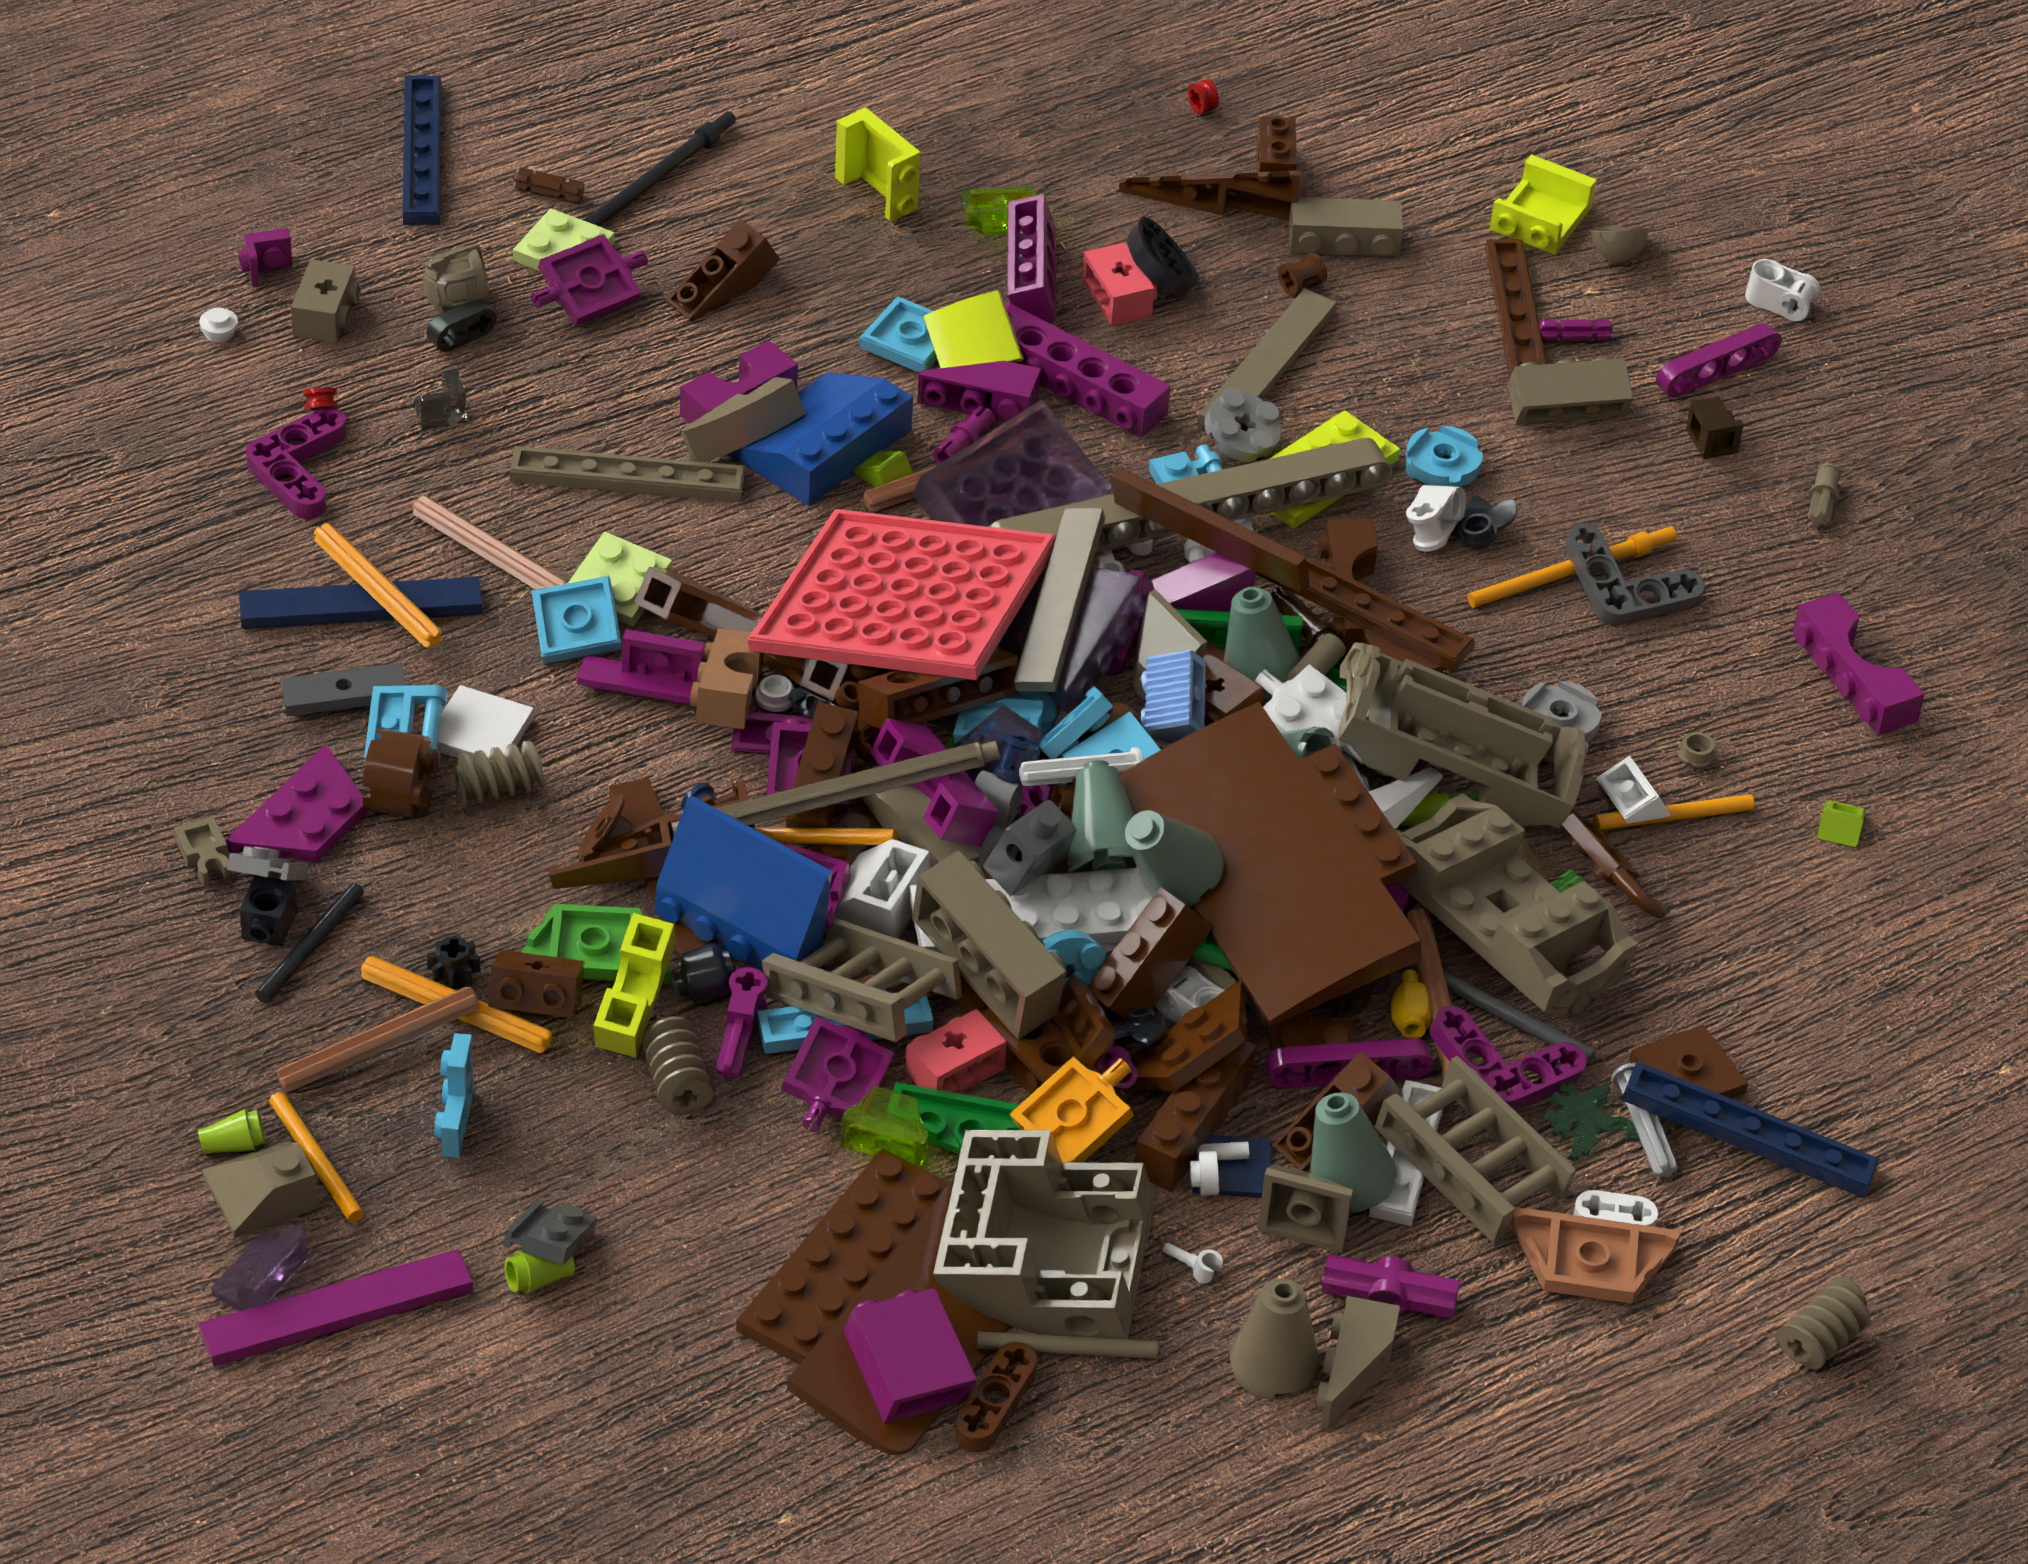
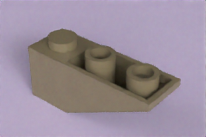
[1315,1296,1400,1429]

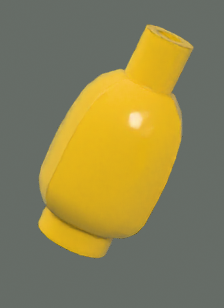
[1391,970,1432,1039]

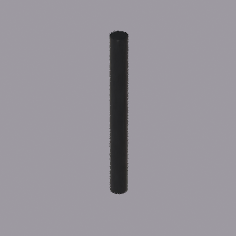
[255,883,364,1003]

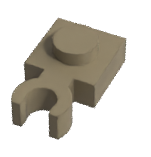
[174,816,230,885]

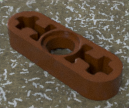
[955,1342,1037,1452]

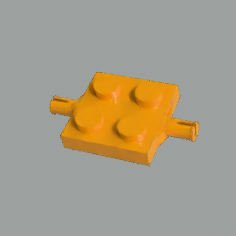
[1010,1056,1134,1163]

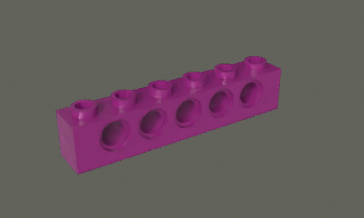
[983,291,1170,438]

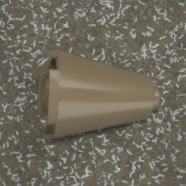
[1230,1278,1319,1399]

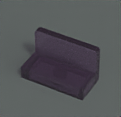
[211,1224,308,1311]

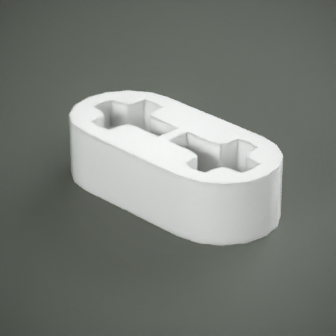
[1573,1190,1658,1227]

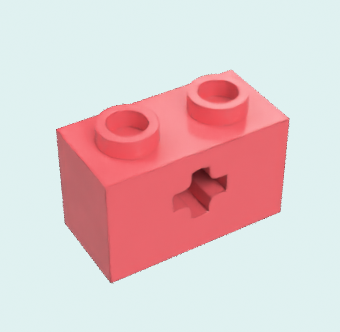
[1082,242,1157,326]
[905,1009,1007,1093]

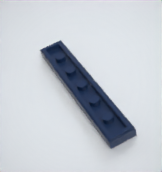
[403,76,441,225]
[239,576,482,629]
[1621,1061,1879,1198]

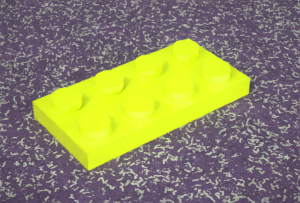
[1269,410,1400,529]

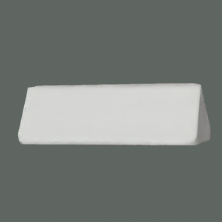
[1596,756,1671,823]

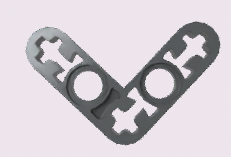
[1565,523,1705,626]

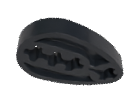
[1127,217,1199,296]

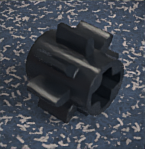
[427,936,481,989]

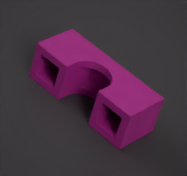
[680,340,798,424]

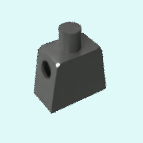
[983,800,1076,897]

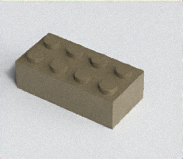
[912,850,1066,1040]

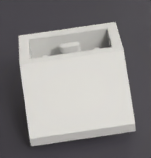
[835,839,931,939]

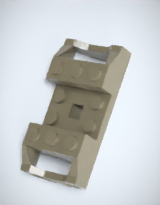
[1338,642,1589,829]
[1394,793,1638,1018]

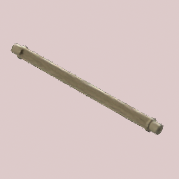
[672,741,1000,835]

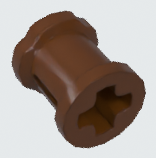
[1278,252,1328,296]

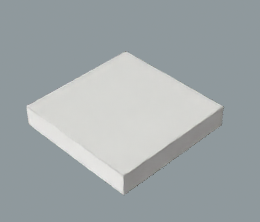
[437,685,534,762]

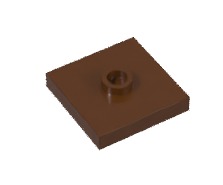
[1629,1025,1748,1098]

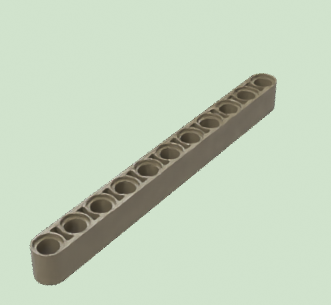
[989,438,1392,563]

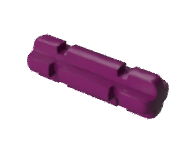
[1539,319,1613,341]

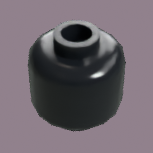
[673,943,736,1005]

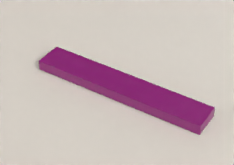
[199,1249,473,1366]

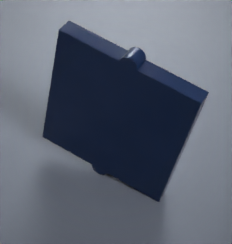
[1192,1135,1273,1198]

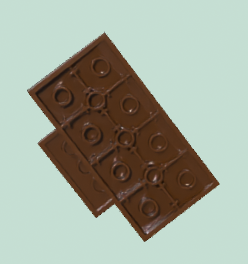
[1120,702,1421,1027]

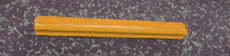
[314,523,442,649]
[361,956,552,1053]

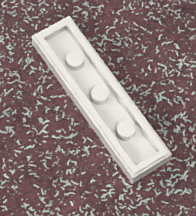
[1369,1080,1443,1226]

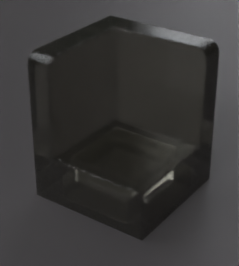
[413,369,467,430]

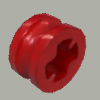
[1187,78,1219,114]
[303,387,338,411]

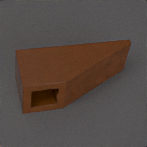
[665,219,780,322]
[1272,1051,1403,1172]

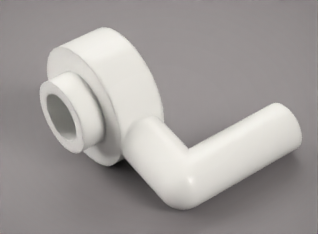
[1190,1142,1249,1196]

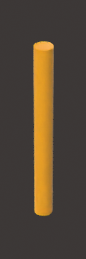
[1594,794,1755,830]
[756,827,898,845]
[269,1092,364,1223]

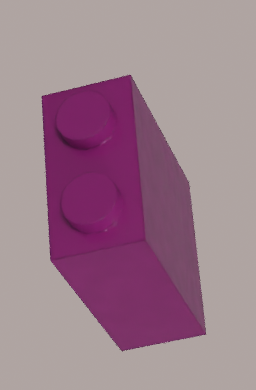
[843,1288,977,1423]

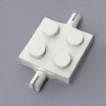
[1255,664,1369,765]

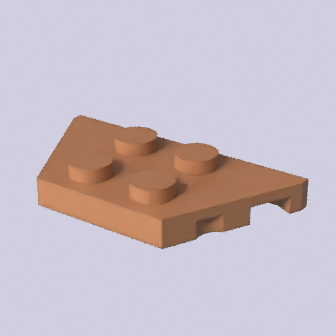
[1510,1206,1680,1304]

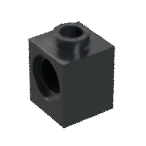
[240,875,298,947]

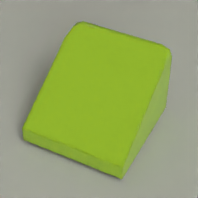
[854,451,913,487]
[1817,800,1866,847]

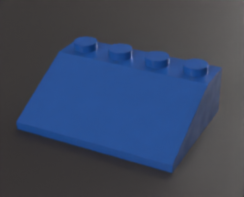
[728,372,913,506]
[654,796,832,973]

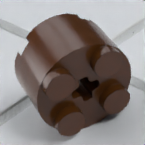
[362,728,439,817]

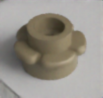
[1677,732,1717,769]

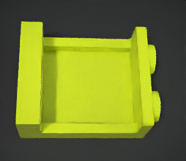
[835,107,921,222]
[1490,154,1597,255]

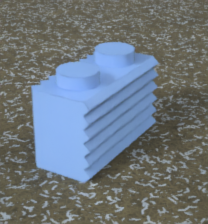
[1141,649,1206,743]

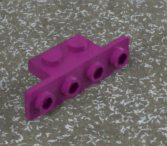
[577,629,705,704]

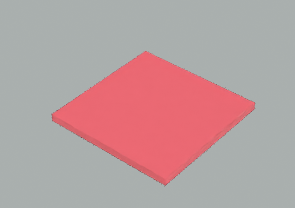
[747,509,1056,680]

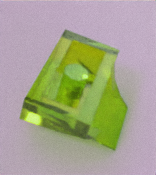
[962,186,1036,235]
[841,1086,929,1169]

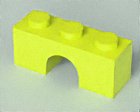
[593,913,675,1058]

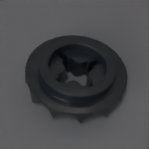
[787,688,841,718]

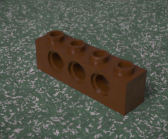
[858,647,1019,730]
[981,1008,1127,1127]

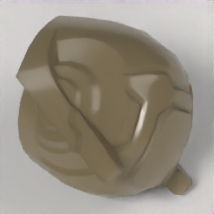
[423,245,490,313]

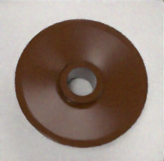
[578,794,633,856]

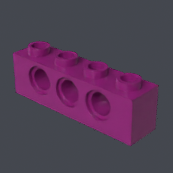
[1007,194,1056,322]

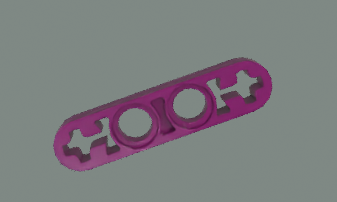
[1656,323,1782,398]
[1265,1038,1433,1089]

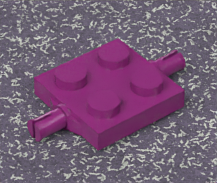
[531,234,648,326]
[780,1016,894,1132]

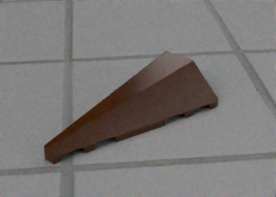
[1119,171,1308,221]
[548,780,756,889]

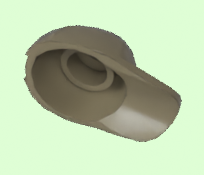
[1590,224,1654,263]

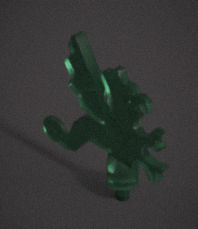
[1545,1082,1640,1161]

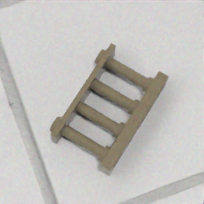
[762,918,962,1042]
[1375,1056,1576,1243]

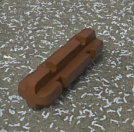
[513,167,584,203]

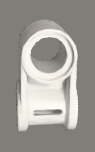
[1745,259,1821,321]
[1406,485,1466,552]
[1155,966,1225,1024]

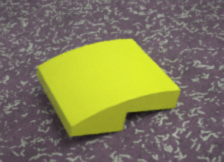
[923,290,1024,368]

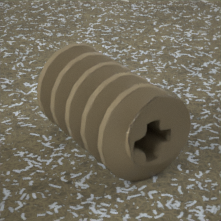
[454,741,544,806]
[642,1016,713,1114]
[1775,1278,1870,1369]

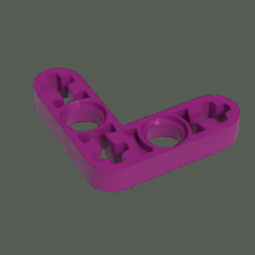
[246,408,346,519]
[1430,1006,1587,1110]

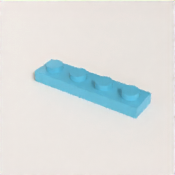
[757,993,934,1054]

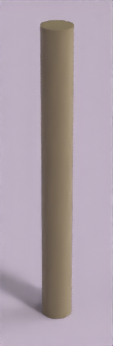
[977,1331,1158,1359]

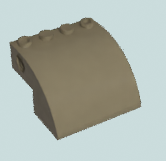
[933,1130,1156,1339]

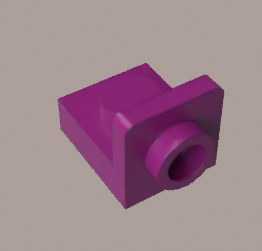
[238,228,293,285]

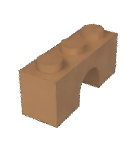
[690,628,765,729]

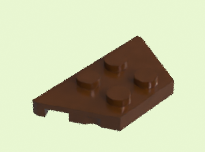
[1121,981,1249,1091]

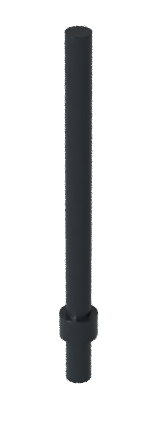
[583,111,736,226]

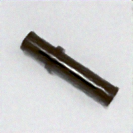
[1271,587,1350,669]

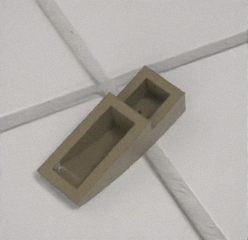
[680,377,806,462]

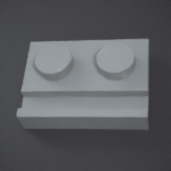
[227,846,309,881]

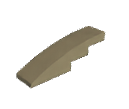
[861,765,980,866]

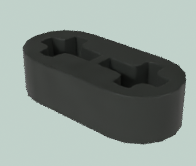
[426,299,497,352]

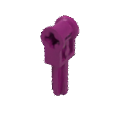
[715,967,767,1081]

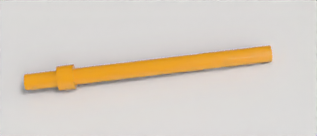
[1467,526,1677,608]

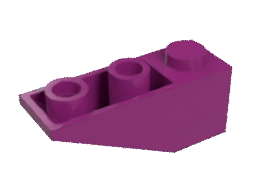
[917,361,1041,426]

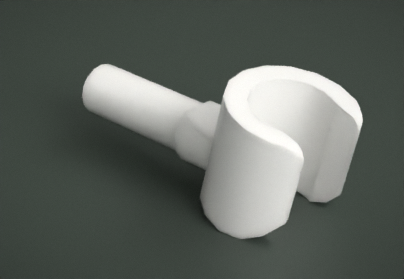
[1163,1243,1223,1284]

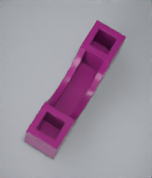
[1793,592,1925,736]
[870,718,999,847]

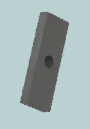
[280,662,407,717]

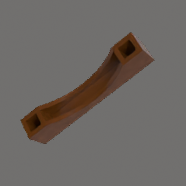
[634,567,867,701]

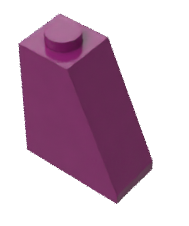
[1145,552,1256,612]

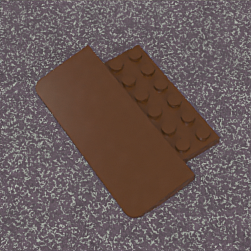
[736,1148,1011,1455]

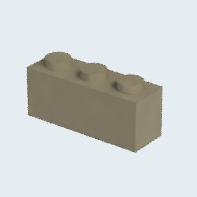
[1288,197,1403,257]
[1508,356,1633,424]

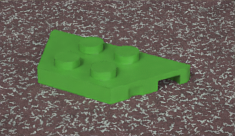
[521,904,673,984]

